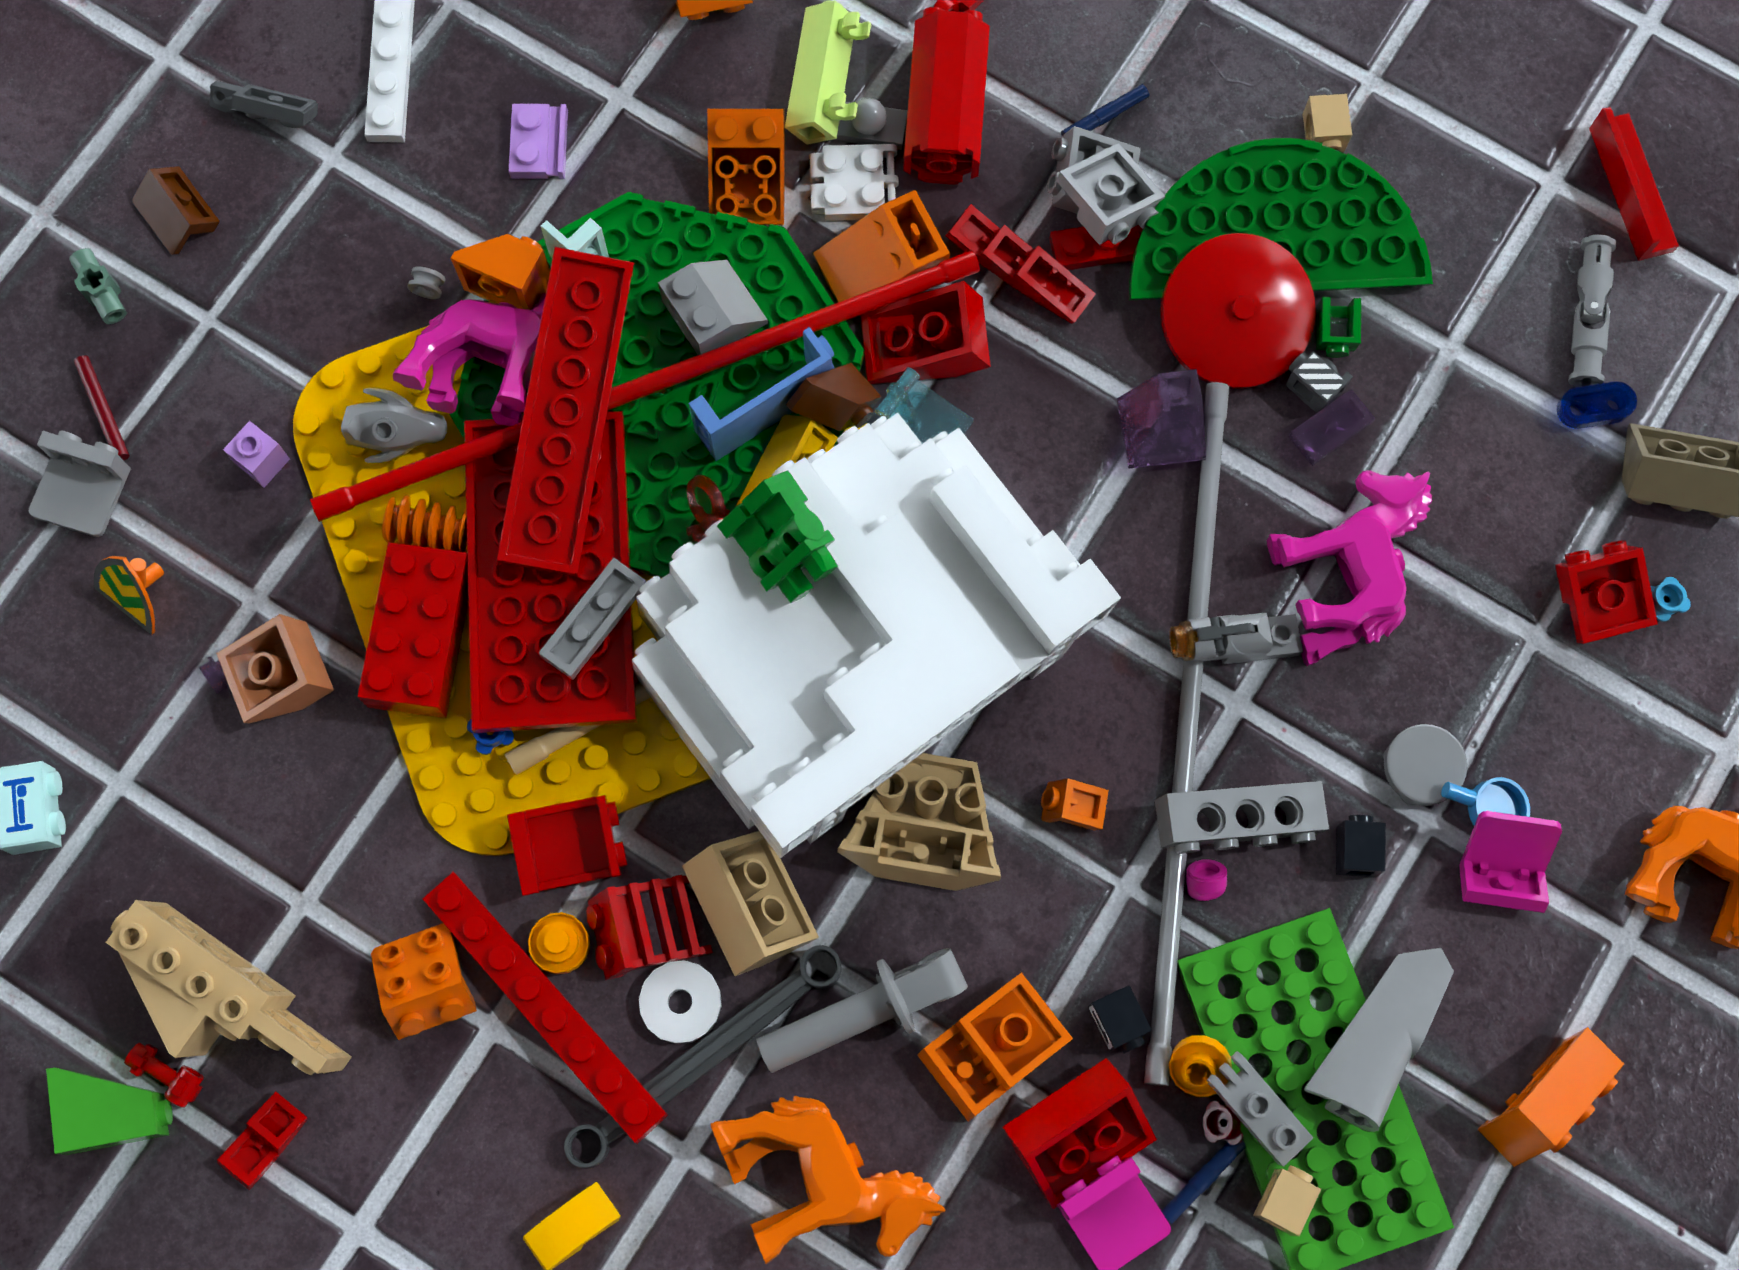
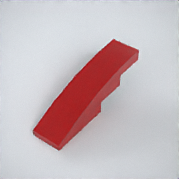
[945,204,1096,324]

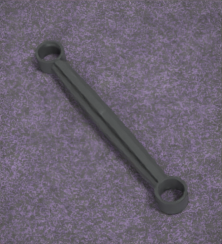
[564,945,842,1168]

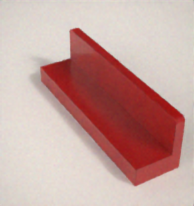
[1589,107,1679,261]

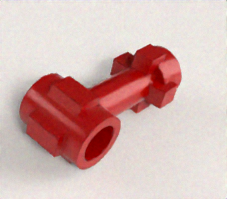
[124,1042,204,1108]

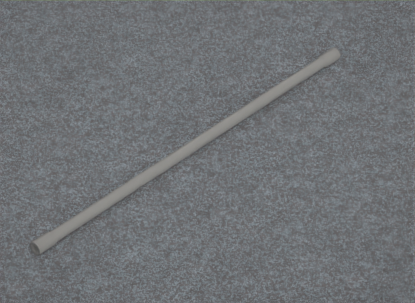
[1144,382,1229,1086]

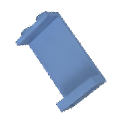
[689,327,834,461]

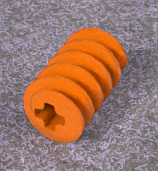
[382,495,467,552]

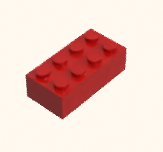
[357,542,469,718]

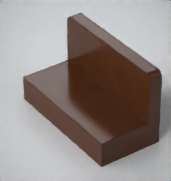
[132,166,220,255]

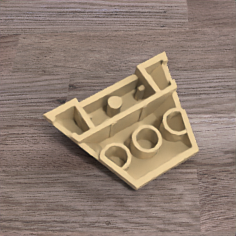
[838,753,1001,891]

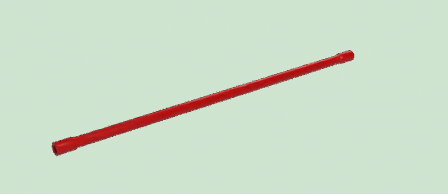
[310,250,980,522]

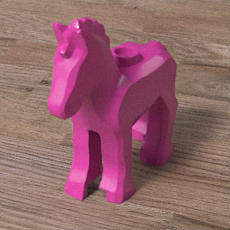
[392,293,546,426]
[1267,470,1432,666]

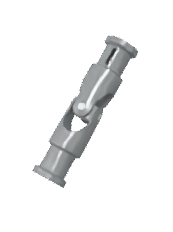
[1568,235,1616,389]

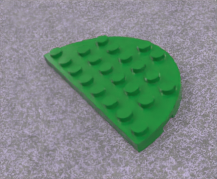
[1129,138,1433,301]

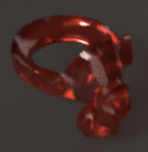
[686,475,731,542]

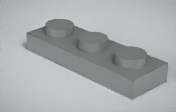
[539,558,646,680]

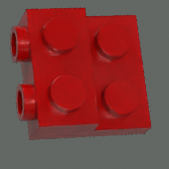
[1555,540,1658,644]

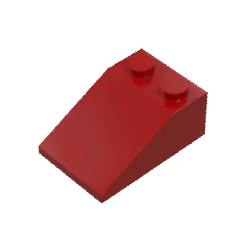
[861,281,991,384]

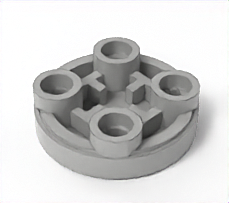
[1383,724,1467,806]

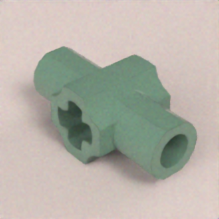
[69,248,127,324]

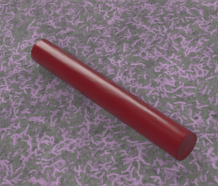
[74,355,130,460]

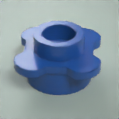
[467,719,514,755]

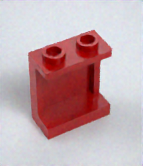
[507,794,627,896]

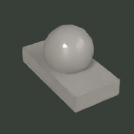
[833,98,908,150]

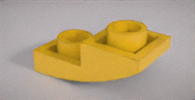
[523,1182,621,1270]

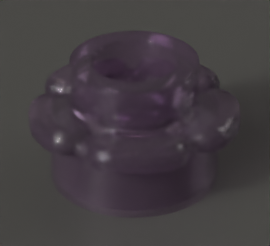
[199,657,230,694]

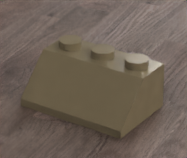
[1622,423,1739,519]

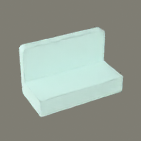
[540,218,609,259]

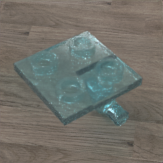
[875,367,974,444]

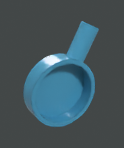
[1441,777,1530,826]

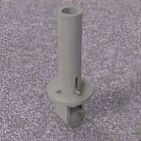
[757,948,968,1073]

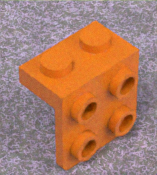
[371,923,477,1040]

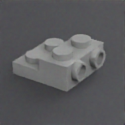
[1047,126,1141,214]
[1057,143,1165,245]

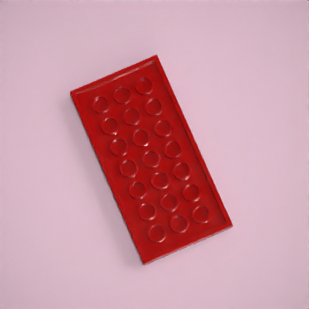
[464,411,637,733]

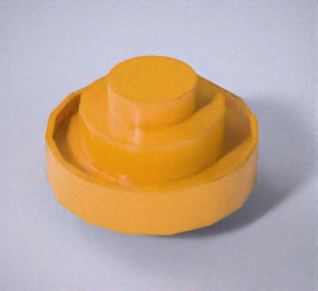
[528,912,590,974]
[1169,1035,1232,1097]

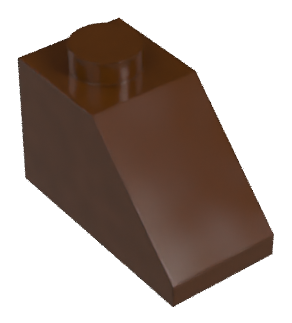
[786,363,882,431]

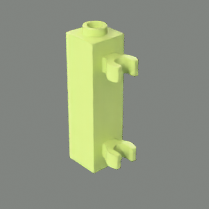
[785,0,871,145]

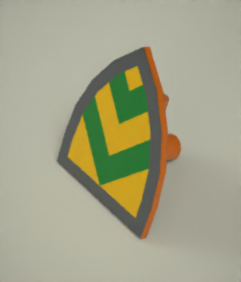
[94,556,164,635]

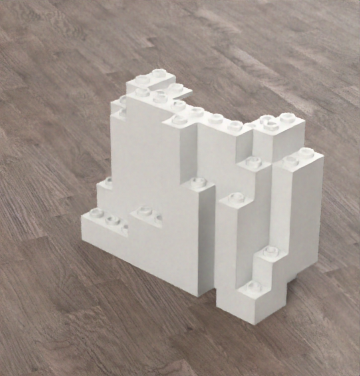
[632,413,1121,858]

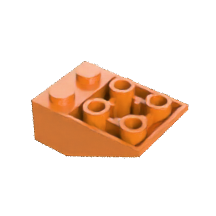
[707,109,785,224]
[813,190,950,302]

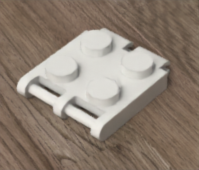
[810,144,899,221]

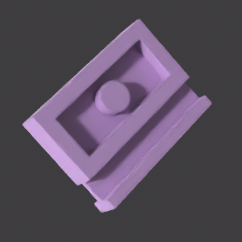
[509,104,568,179]

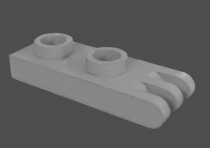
[1206,1051,1313,1167]

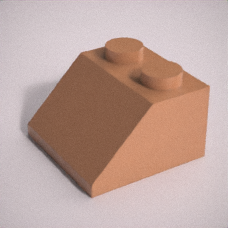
[216,614,334,724]

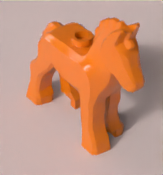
[1625,806,1739,949]
[710,1096,946,1265]

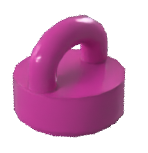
[1186,859,1227,901]

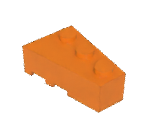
[1478,1027,1624,1167]

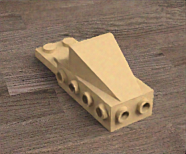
[105,900,352,1075]

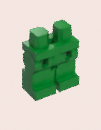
[717,470,838,603]

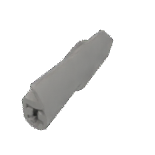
[1304,948,1454,1132]

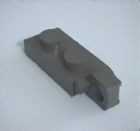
[209,81,318,128]

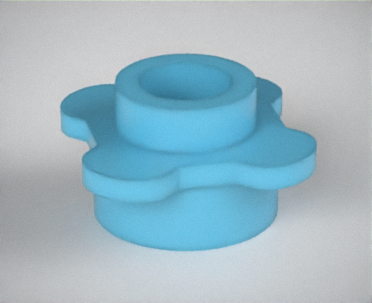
[1651,577,1690,622]

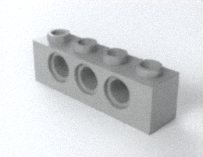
[1155,781,1329,854]

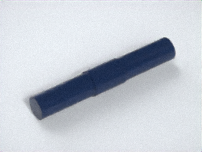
[1061,84,1149,136]
[1161,1141,1246,1225]

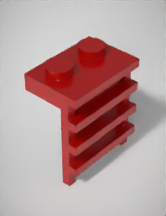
[586,874,713,980]

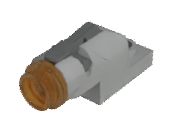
[1169,613,1303,664]

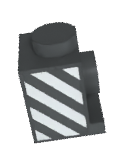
[1286,351,1353,416]

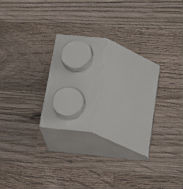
[658,260,768,355]

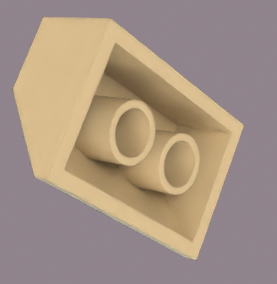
[682,831,819,976]

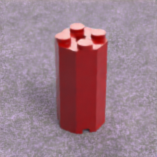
[903,7,990,185]

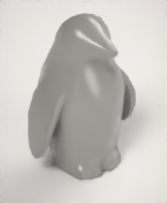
[341,388,447,463]

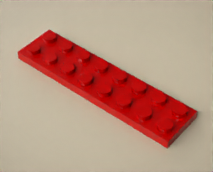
[497,247,634,576]

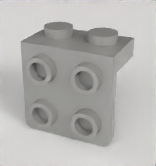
[29,431,131,537]

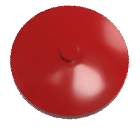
[1161,233,1316,389]

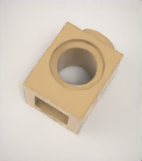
[1303,94,1352,152]
[1253,1165,1321,1236]

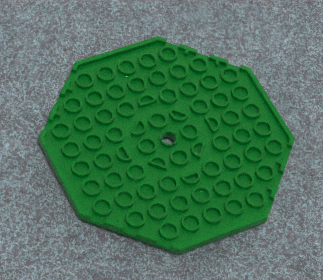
[449,192,864,578]

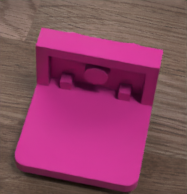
[1459,811,1562,913]
[1057,1155,1171,1270]

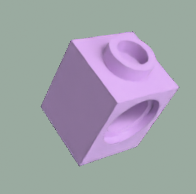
[223,421,290,487]

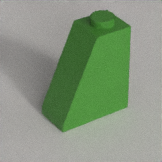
[46,1067,173,1155]

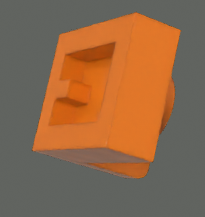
[1041,778,1109,831]

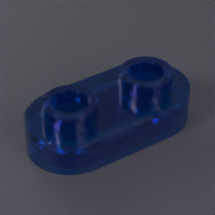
[1556,382,1637,429]

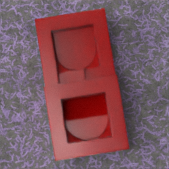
[217,1091,308,1190]

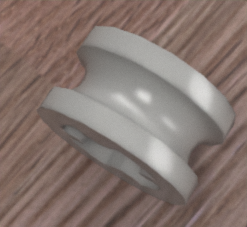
[407,267,446,299]

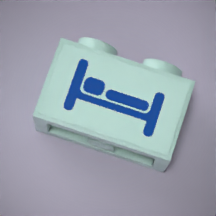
[0,761,66,855]

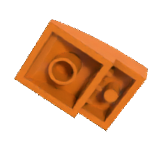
[917,972,1073,1122]

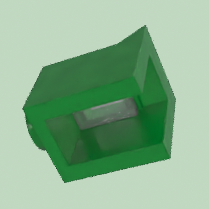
[1316,297,1361,358]

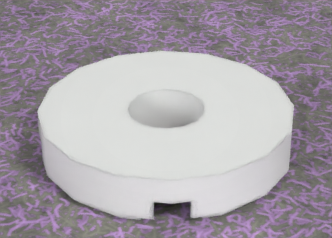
[639,960,722,1044]

